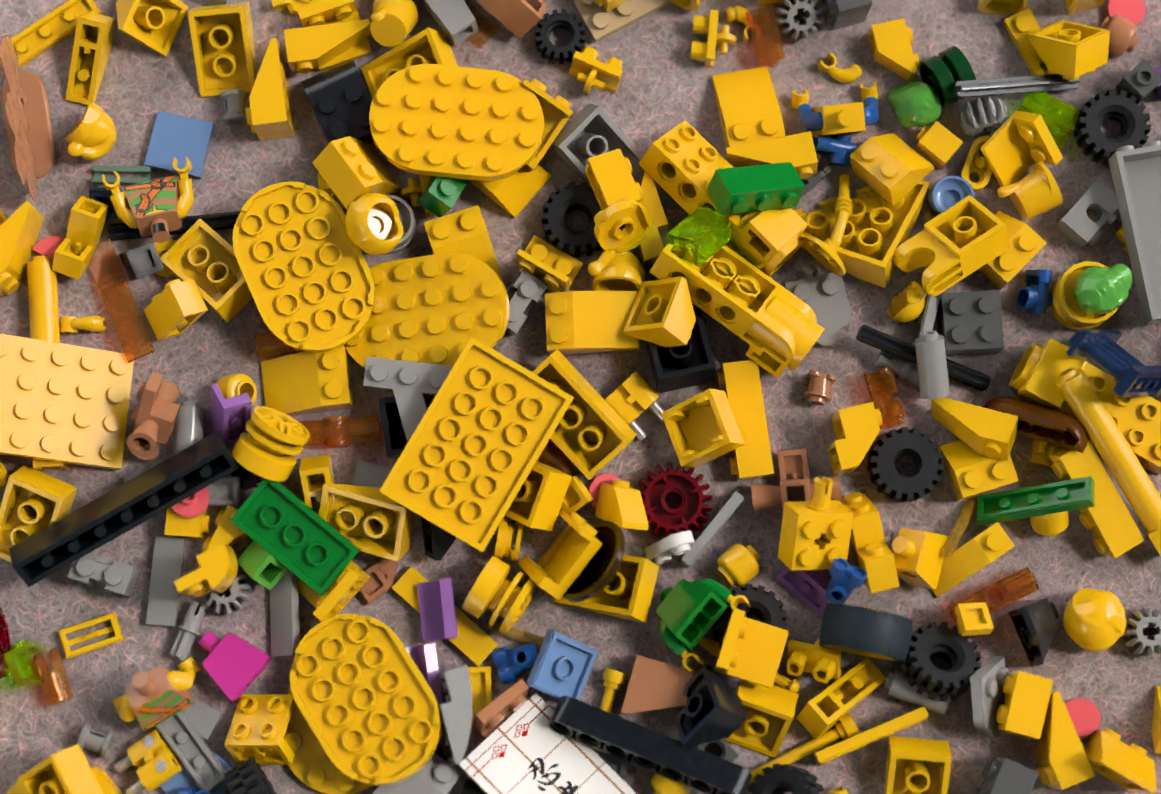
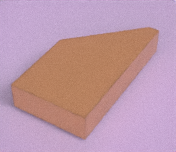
[359,558,397,605]

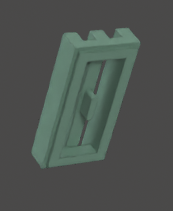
[92,166,152,192]

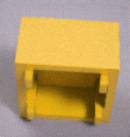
[661,388,745,468]

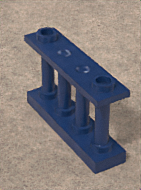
[1066,329,1161,398]

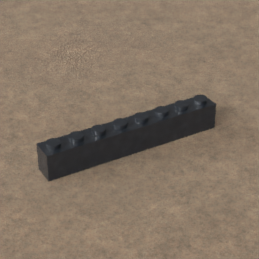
[9,430,239,587]

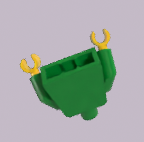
[656,578,751,673]

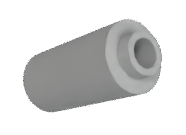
[915,331,950,399]
[172,401,205,456]
[883,667,951,715]

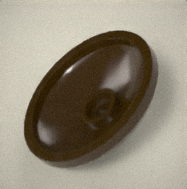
[562,521,625,602]

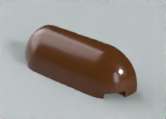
[982,396,1088,453]

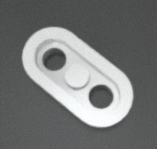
[644,531,695,565]

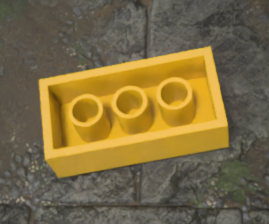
[532,349,637,480]

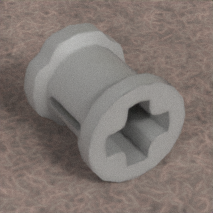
[220,89,247,124]
[77,723,115,758]

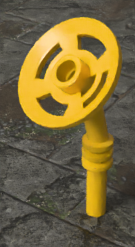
[801,174,852,276]

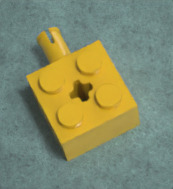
[778,477,854,571]

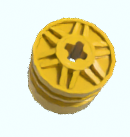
[232,406,310,482]
[462,556,536,635]

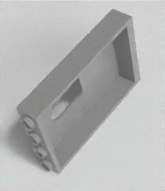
[1108,141,1161,326]

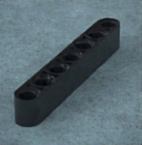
[548,696,752,794]

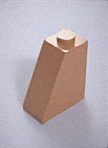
[620,655,697,714]

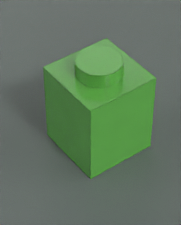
[238,540,288,591]

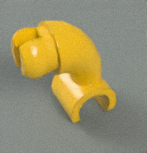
[725,5,761,43]
[818,53,862,83]
[60,315,107,335]

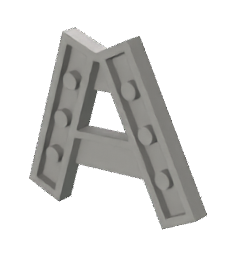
[363,357,453,474]

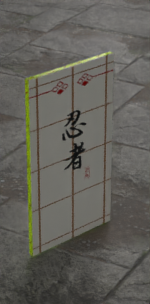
[458,693,637,794]

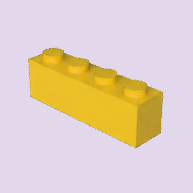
[716,360,774,481]
[1049,439,1145,559]

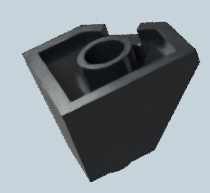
[1008,598,1059,667]
[675,664,748,748]

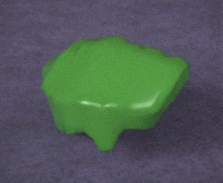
[887,80,941,128]
[1074,263,1132,315]

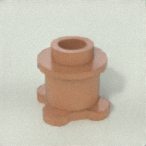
[803,370,837,406]

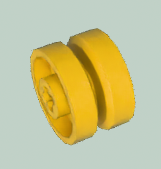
[1050,261,1118,331]

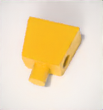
[892,528,949,590]

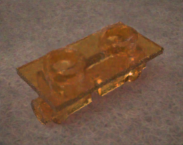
[746,4,785,67]
[864,367,906,429]

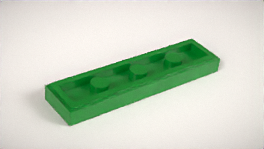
[976,476,1095,525]

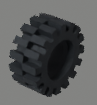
[535,9,586,65]

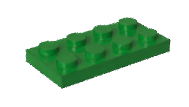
[230,478,361,596]

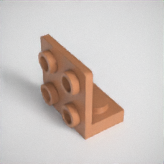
[473,679,529,740]

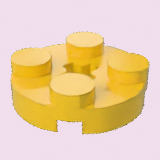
[594,196,652,253]

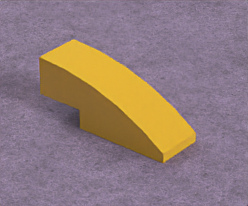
[638,172,668,267]

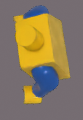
[791,81,879,136]

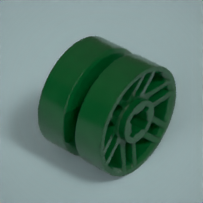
[919,46,976,109]

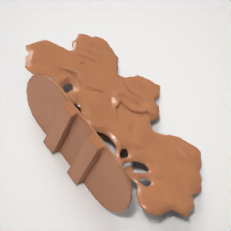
[0,34,56,202]

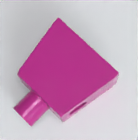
[198,630,273,701]

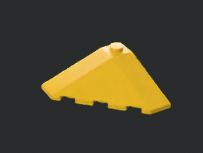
[794,180,931,288]

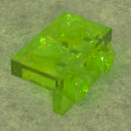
[1018,92,1080,149]
[667,207,732,266]
[3,639,47,689]

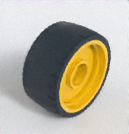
[819,603,912,662]

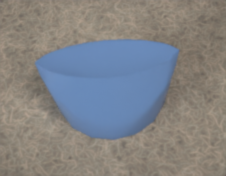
[926,176,975,214]

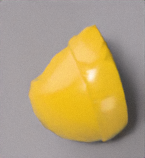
[64,102,117,160]
[587,249,646,292]

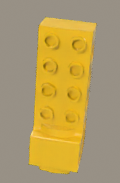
[638,120,808,277]
[649,219,825,378]
[1009,338,1161,474]

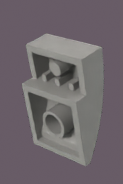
[438,665,472,764]

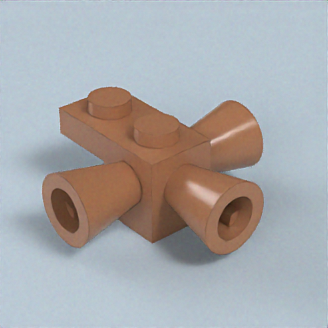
[127,371,180,460]
[751,448,842,512]

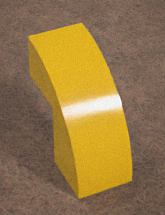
[52,196,109,280]

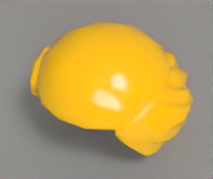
[886,280,927,323]

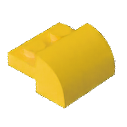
[173,543,238,598]

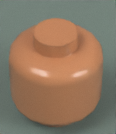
[1100,14,1139,57]

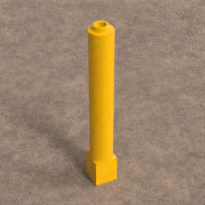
[27,256,69,471]
[1056,367,1161,556]

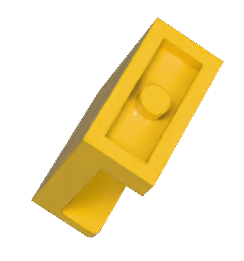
[522,78,573,170]
[518,509,603,600]

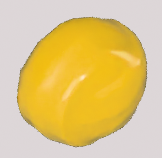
[345,192,403,256]
[1063,588,1126,652]

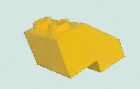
[827,402,883,476]

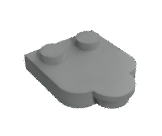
[784,272,852,346]
[970,655,1009,738]

